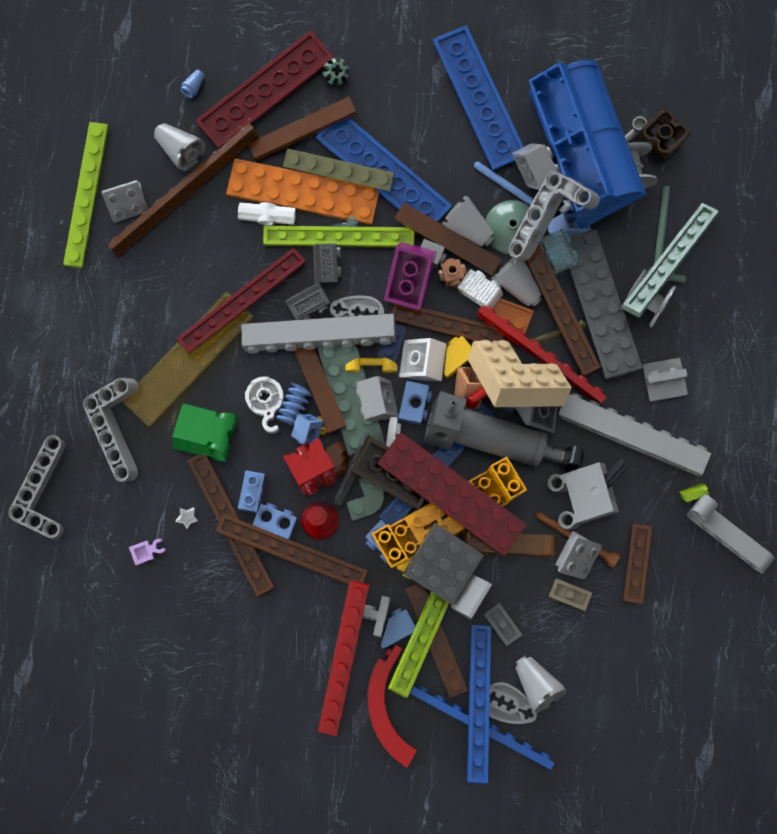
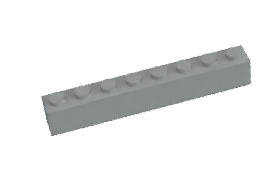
[241,314,396,354]
[557,393,711,477]

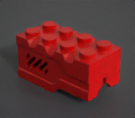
[283,438,338,496]

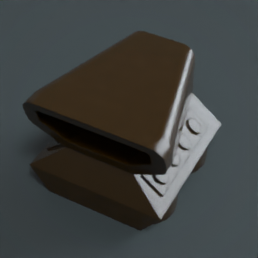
[636,109,691,159]

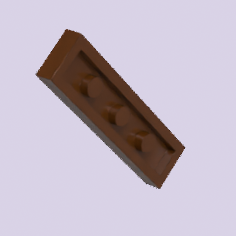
[623,524,652,604]

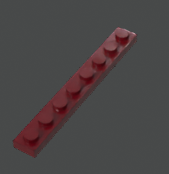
[176,248,306,355]

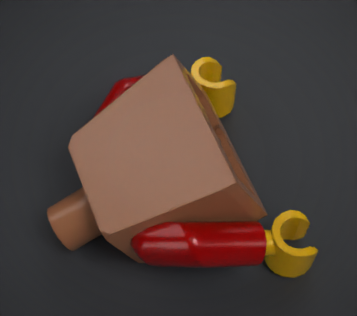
[454,366,488,410]

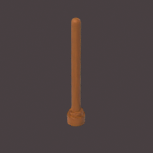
[536,512,621,568]

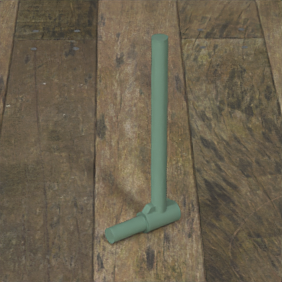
[647,186,686,283]

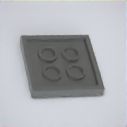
[403,523,484,605]

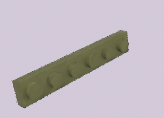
[283,148,395,192]

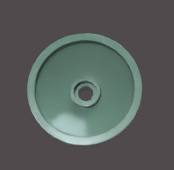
[485,200,539,256]

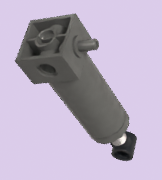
[423,391,584,472]

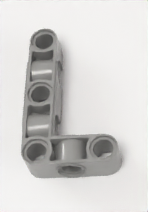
[509,171,599,261]

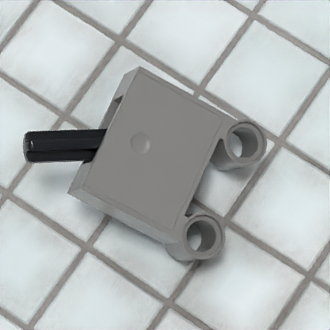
[548,459,629,530]

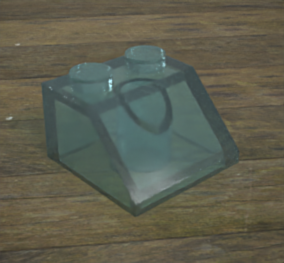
[539,229,579,277]

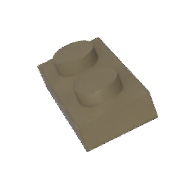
[548,578,592,612]

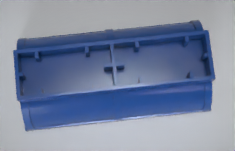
[529,60,647,229]

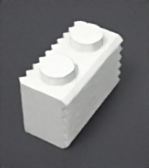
[457,269,503,309]

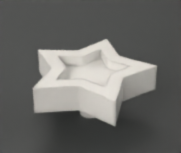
[175,507,198,529]

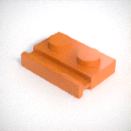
[494,298,534,333]

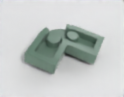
[346,478,384,522]

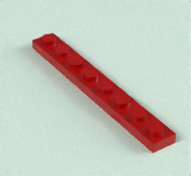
[476,305,606,404]
[318,580,370,736]

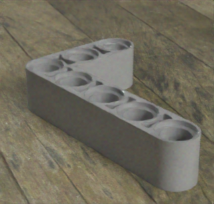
[83,378,138,482]
[9,435,65,540]
[687,494,775,574]

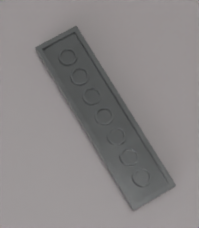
[559,229,643,380]

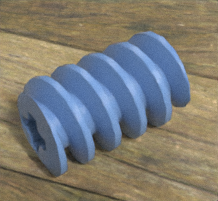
[276,383,312,426]

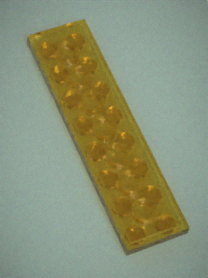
[122,291,254,427]

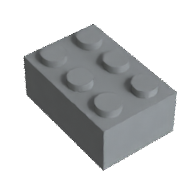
[512,143,561,190]

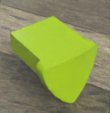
[679,483,710,502]

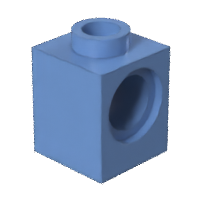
[291,414,323,445]

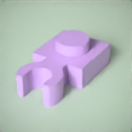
[129,539,166,566]

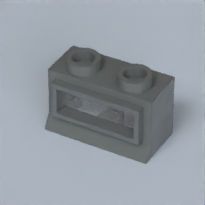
[313,243,342,283]
[286,282,331,320]

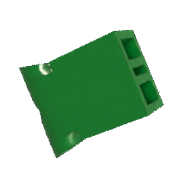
[172,404,238,462]

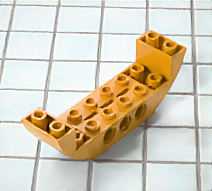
[371,456,527,568]

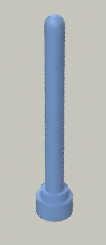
[474,162,541,216]

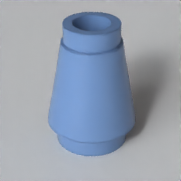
[180,70,205,98]

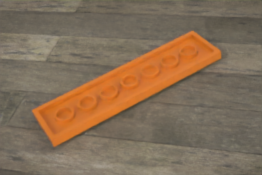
[226,159,379,225]

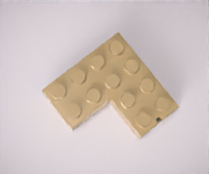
[468,340,571,407]

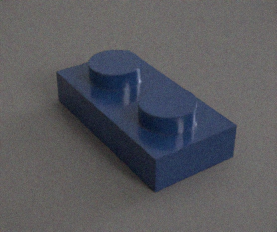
[377,324,407,363]

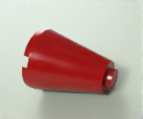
[301,501,339,540]

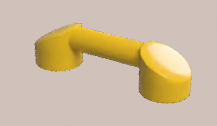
[345,358,397,373]

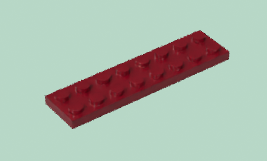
[195,31,334,149]
[377,432,527,557]

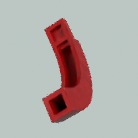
[368,645,417,768]

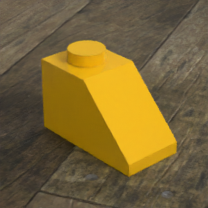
[444,336,471,380]

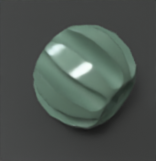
[323,58,350,85]

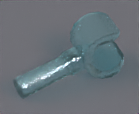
[331,216,358,227]

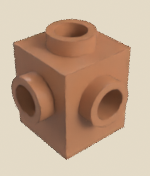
[438,258,467,287]

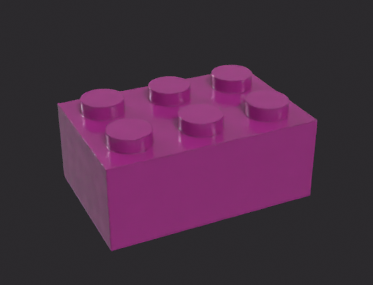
[384,242,437,310]

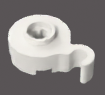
[245,377,284,434]

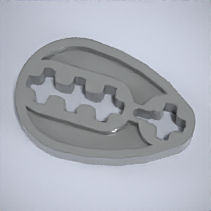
[330,295,384,318]
[489,682,537,724]

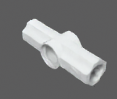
[238,202,296,225]

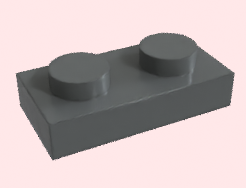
[483,603,522,647]

